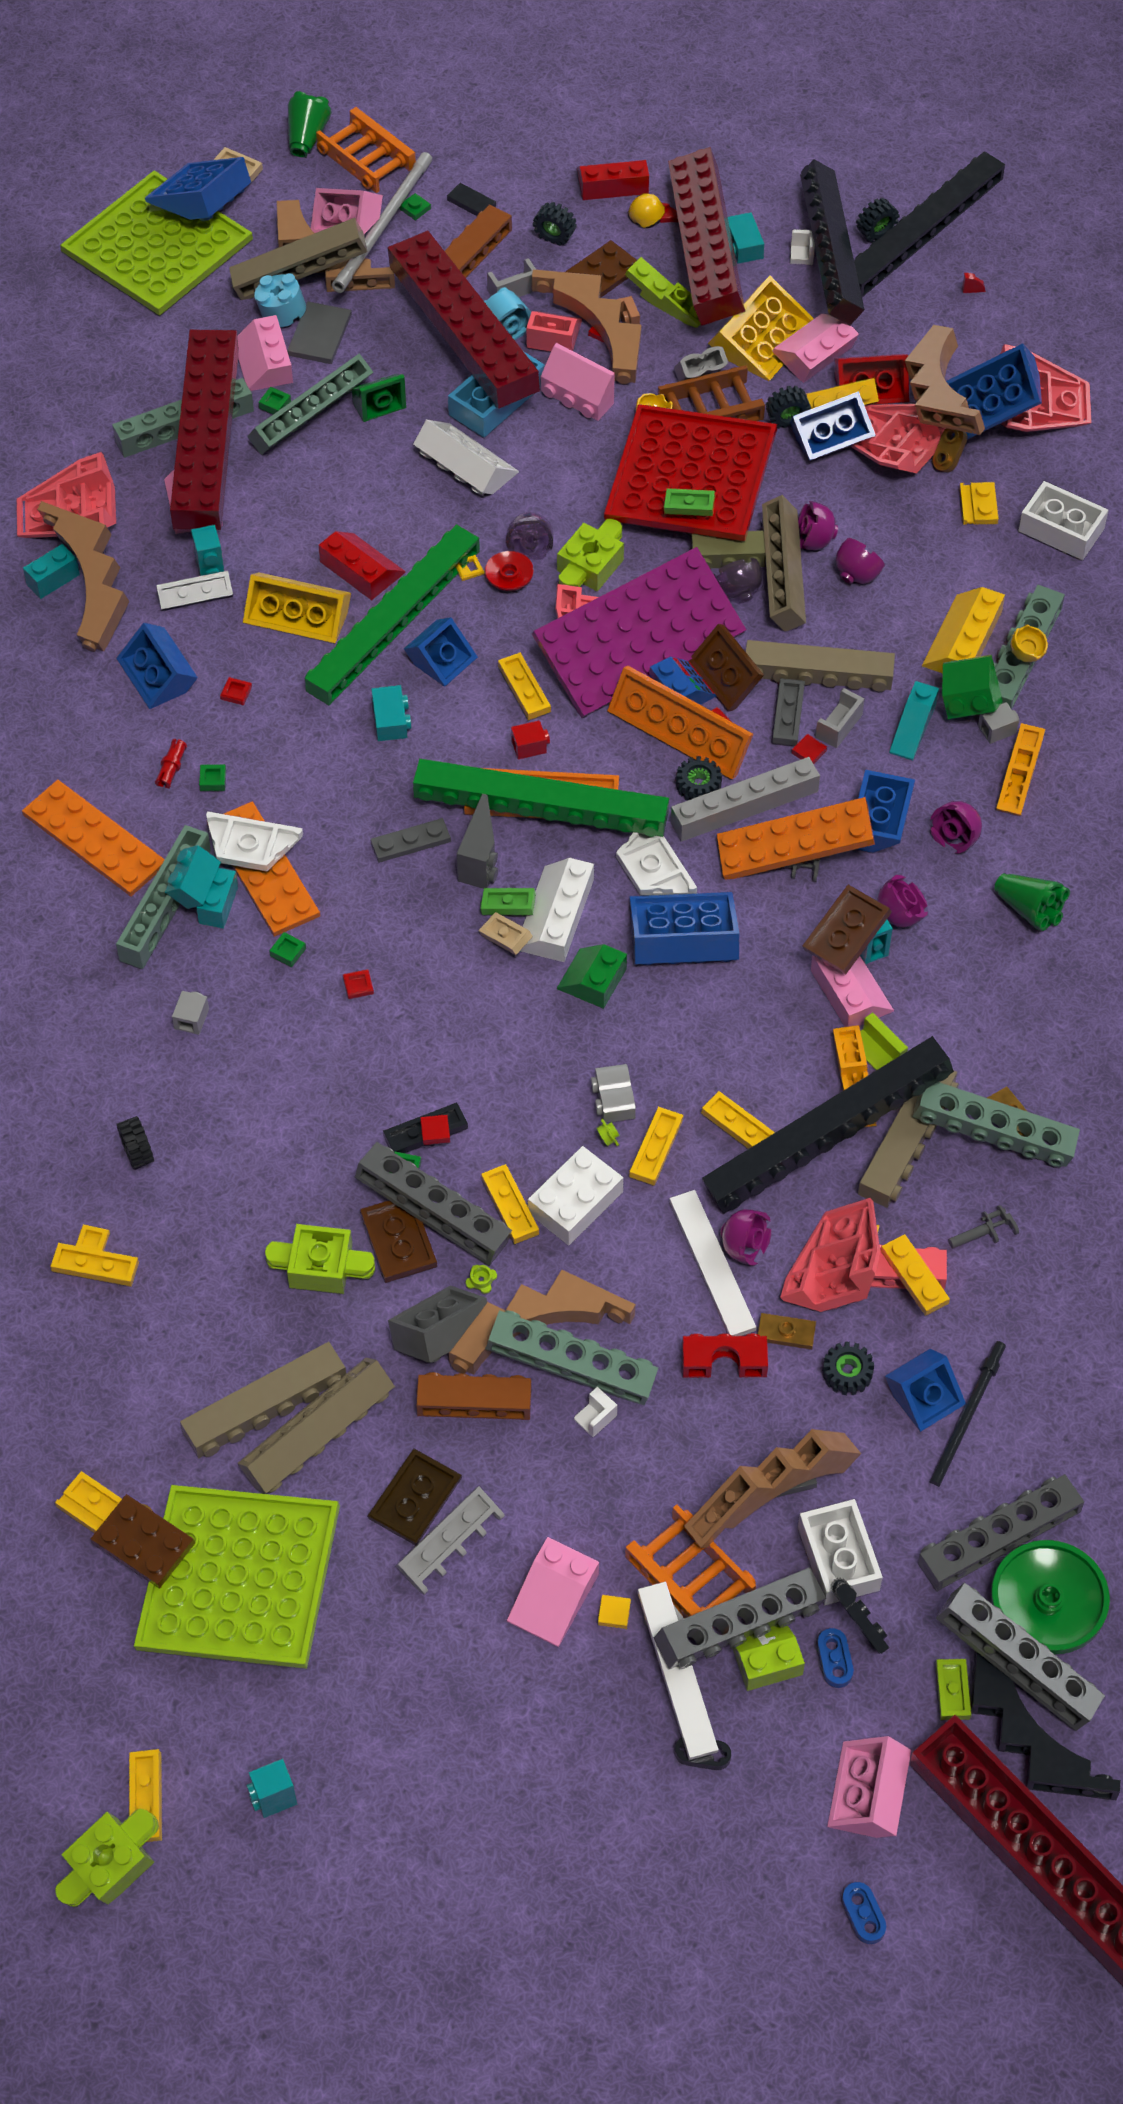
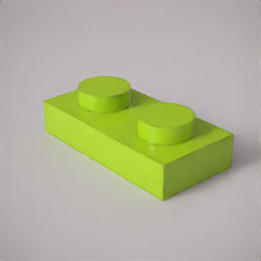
[936,1659,971,1720]

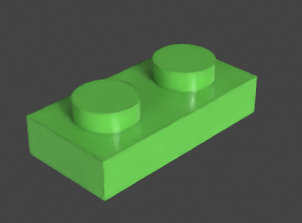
[664,489,715,516]
[481,888,536,915]

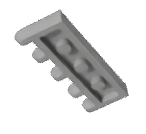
[395,1486,505,1595]

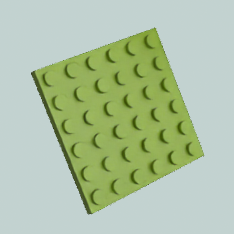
[60,171,253,316]
[134,1485,340,1669]

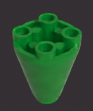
[288,91,332,158]
[994,873,1070,931]

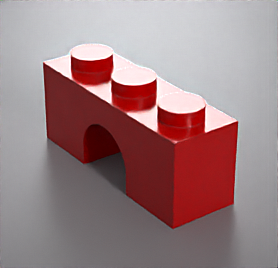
[682,1333,768,1378]

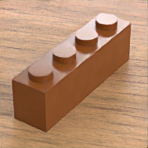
[445,204,512,278]
[417,1372,532,1420]

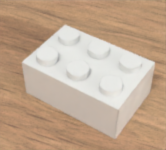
[1019,481,1108,560]
[528,1146,623,1245]
[798,1499,883,1606]

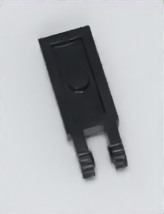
[831,1577,890,1654]

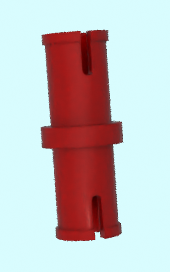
[155,739,187,789]

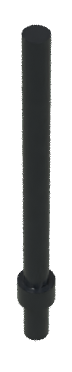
[929,1341,1006,1487]

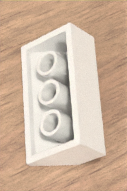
[413,419,519,495]
[520,858,594,962]

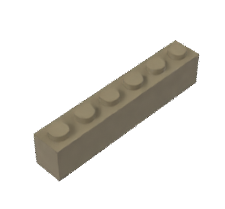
[229,218,368,300]
[762,495,806,631]
[746,640,895,692]
[858,1070,959,1208]
[180,1342,346,1459]
[237,1358,395,1493]

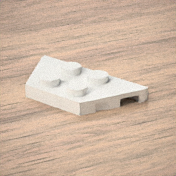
[206,811,303,871]
[616,832,697,895]

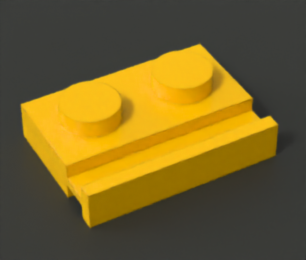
[959,482,998,525]
[55,1471,122,1533]

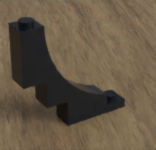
[971,1650,1121,1801]

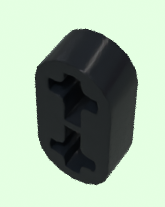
[675,1738,731,1770]

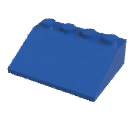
[145,157,251,221]
[946,343,1042,439]
[630,892,740,965]

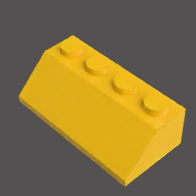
[243,572,351,643]
[922,587,1005,674]

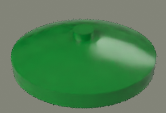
[991,1540,1110,1655]

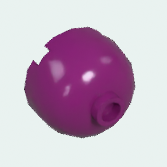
[798,501,838,551]
[836,538,885,584]
[930,801,982,853]
[877,875,928,928]
[720,1209,771,1265]

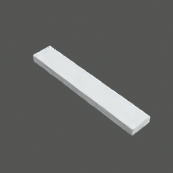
[669,1190,756,1336]
[637,1582,718,1760]

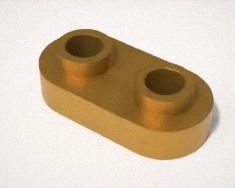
[933,428,967,472]

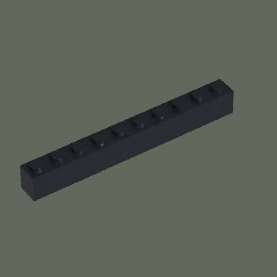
[854,151,1005,297]
[800,159,865,326]
[702,1036,954,1214]

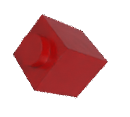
[511,720,550,760]

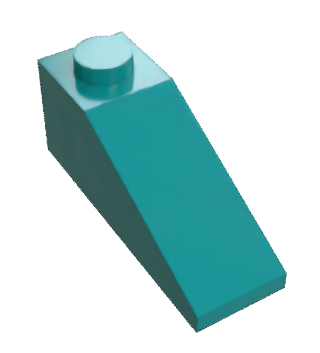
[889,681,939,761]

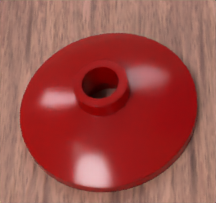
[485,551,534,590]

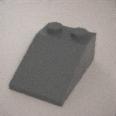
[457,794,498,889]
[388,1285,487,1363]

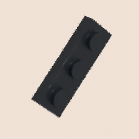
[383,1102,468,1153]

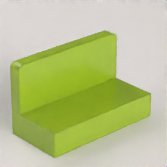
[860,1012,908,1070]

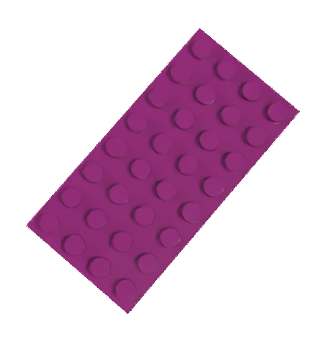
[532,547,746,718]

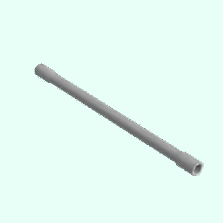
[332,152,432,293]

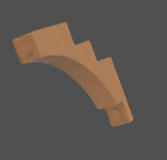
[277,200,395,292]
[532,269,641,384]
[905,325,985,435]
[37,501,129,652]
[449,1270,636,1375]
[684,1429,861,1548]

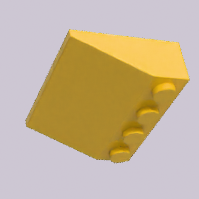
[708,276,814,381]

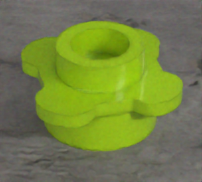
[596,1118,620,1146]
[466,1265,497,1294]

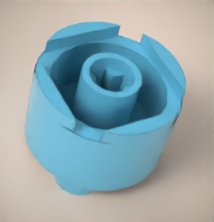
[255,273,306,327]
[484,287,531,340]

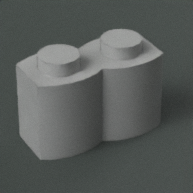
[674,346,728,381]
[591,1064,636,1123]

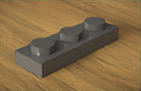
[772,678,805,746]
[370,818,451,863]

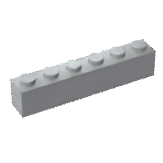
[671,757,820,842]

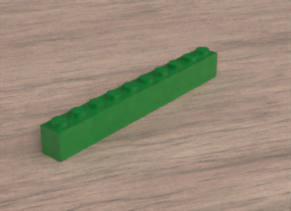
[305,524,480,706]
[413,758,669,837]

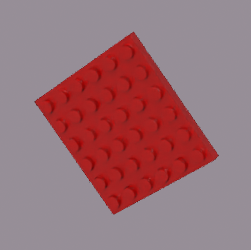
[604,404,777,541]

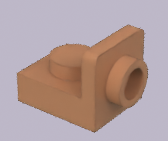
[616,296,640,324]

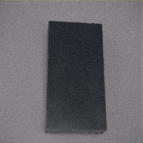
[447,183,496,216]

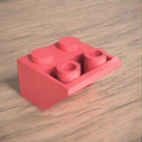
[526,311,582,352]

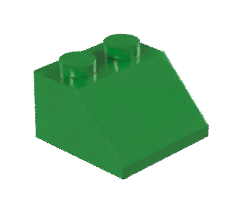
[352,374,406,422]
[942,655,1003,719]
[557,944,627,1009]

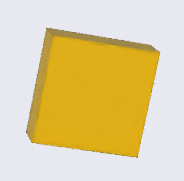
[455,555,484,581]
[75,1224,110,1251]
[598,1595,631,1629]

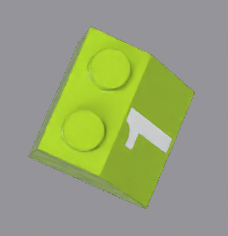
[732,1625,805,1691]

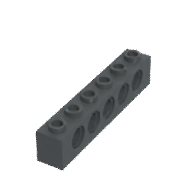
[355,1142,512,1266]
[918,1474,1084,1592]
[654,1567,826,1670]
[936,1582,1105,1731]

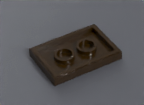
[368,1448,462,1546]

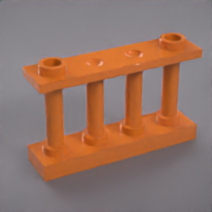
[316,107,416,193]
[625,1504,756,1628]

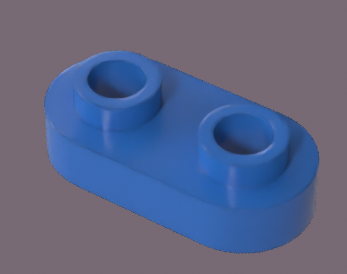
[817,1628,854,1688]
[842,1882,886,1944]

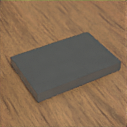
[287,301,352,364]

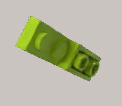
[625,257,701,328]

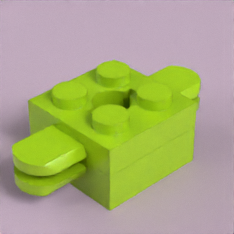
[557,519,624,592]
[265,1224,375,1294]
[55,1809,159,1907]

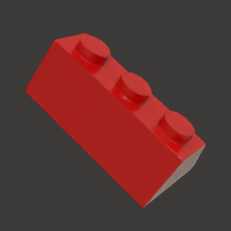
[577,160,649,200]
[834,354,910,405]
[319,531,405,600]

